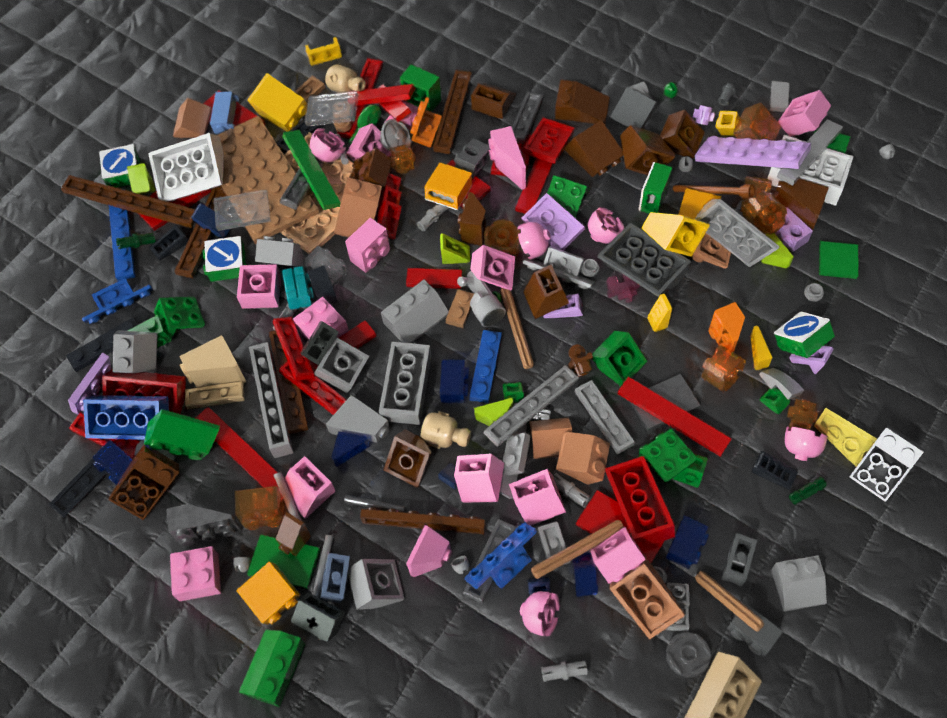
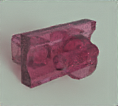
[606,274,640,303]

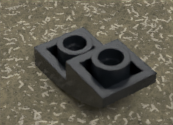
[307,265,338,304]

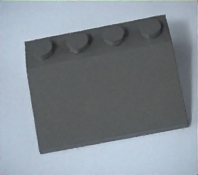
[597,223,691,297]

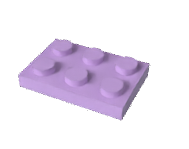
[521,193,585,251]
[68,353,111,415]

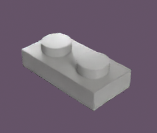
[537,522,570,565]

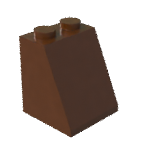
[564,120,623,177]
[620,125,675,175]
[772,178,829,231]

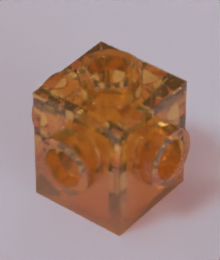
[390,144,416,173]
[787,399,818,430]

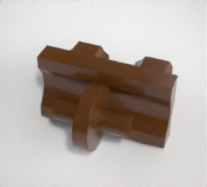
[568,344,593,377]

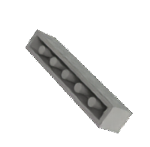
[249,342,294,458]

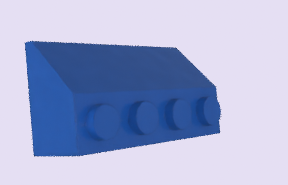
[83,395,169,440]

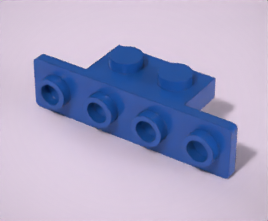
[82,278,153,324]
[464,522,537,589]

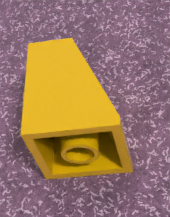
[248,73,309,132]
[642,212,710,257]

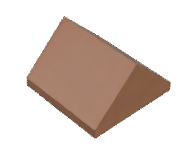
[173,98,212,138]
[529,418,572,459]

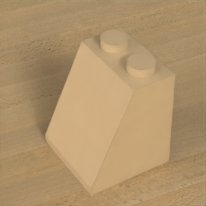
[179,335,246,388]

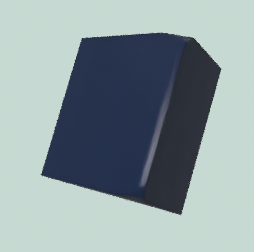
[438,463,457,490]
[528,577,551,596]

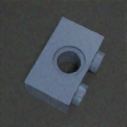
[320,553,350,603]

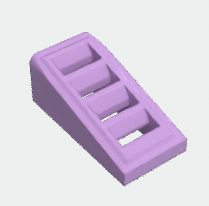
[543,294,583,318]

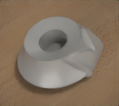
[380,119,412,155]

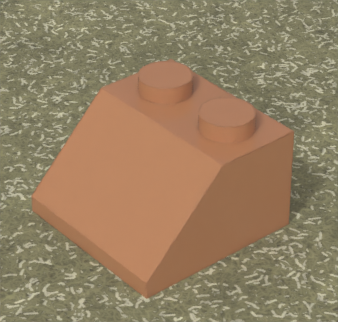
[556,432,610,485]

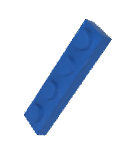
[470,330,502,403]

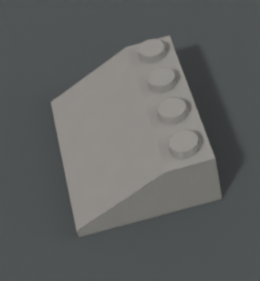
[695,199,780,267]

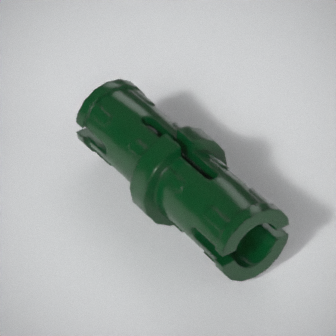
[116,232,155,250]

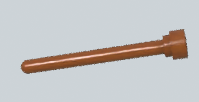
[673,184,755,199]

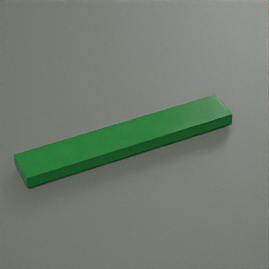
[283,130,341,210]

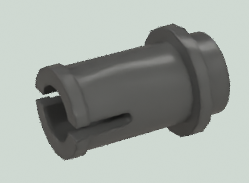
[718,84,736,106]

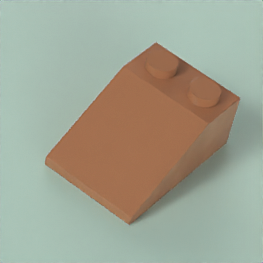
[334,177,382,237]
[609,556,685,639]

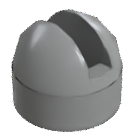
[879,144,895,159]
[679,157,693,172]
[451,555,470,574]
[234,557,251,573]

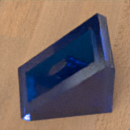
[331,431,370,468]
[571,552,598,597]

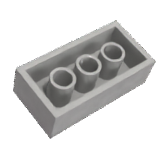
[379,342,432,425]

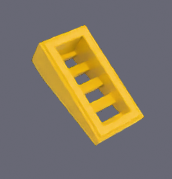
[647,294,672,332]
[750,325,773,370]

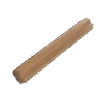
[695,571,764,632]

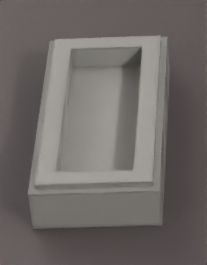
[770,81,789,112]

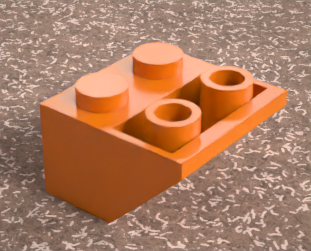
[709,302,745,359]

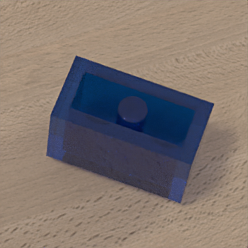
[440,360,469,403]
[92,440,132,485]
[666,516,709,569]

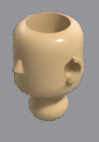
[325,65,366,95]
[421,411,471,449]

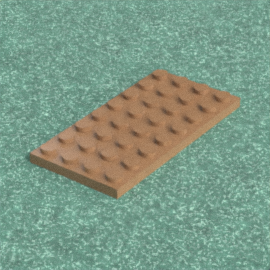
[216,116,319,244]

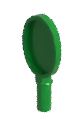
[347,105,381,145]

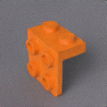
[410,97,442,148]

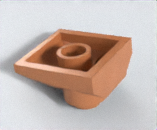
[692,233,731,269]

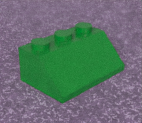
[144,409,220,460]
[239,630,305,707]

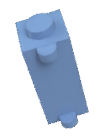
[210,92,239,135]

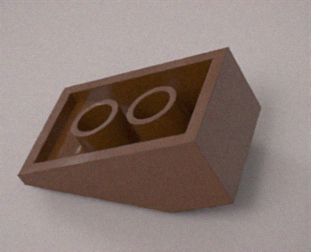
[555,80,610,124]

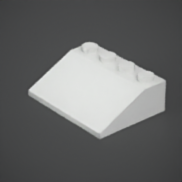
[148,133,224,202]
[766,135,854,205]

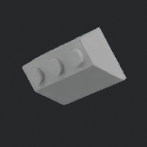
[381,280,449,343]

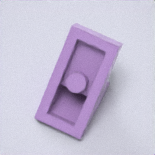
[789,346,834,374]

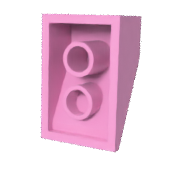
[488,126,526,190]

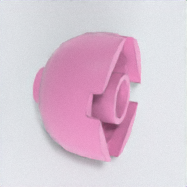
[310,128,346,162]
[588,207,625,244]
[518,222,551,260]
[785,427,828,461]
[520,591,560,637]

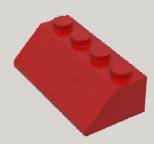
[102,369,186,414]
[605,456,675,544]

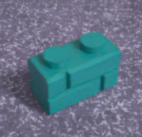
[282,266,314,310]

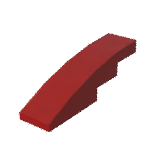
[378,173,402,240]

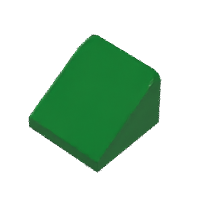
[502,382,524,405]
[760,388,790,414]

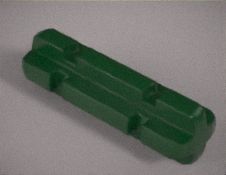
[789,477,827,505]

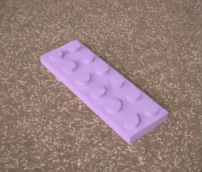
[695,136,811,169]

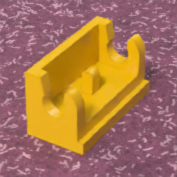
[305,37,342,66]

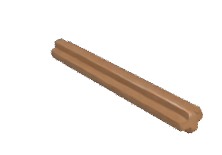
[500,288,534,369]
[531,520,624,579]

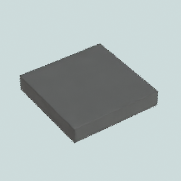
[610,87,657,129]

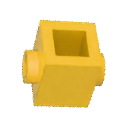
[716,111,743,136]

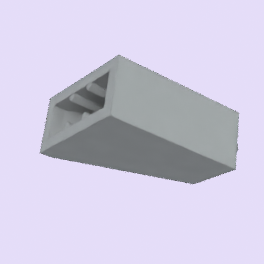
[326,395,390,443]

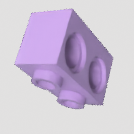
[767,207,813,252]

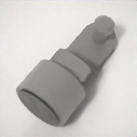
[457,271,506,327]

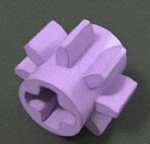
[693,105,715,125]

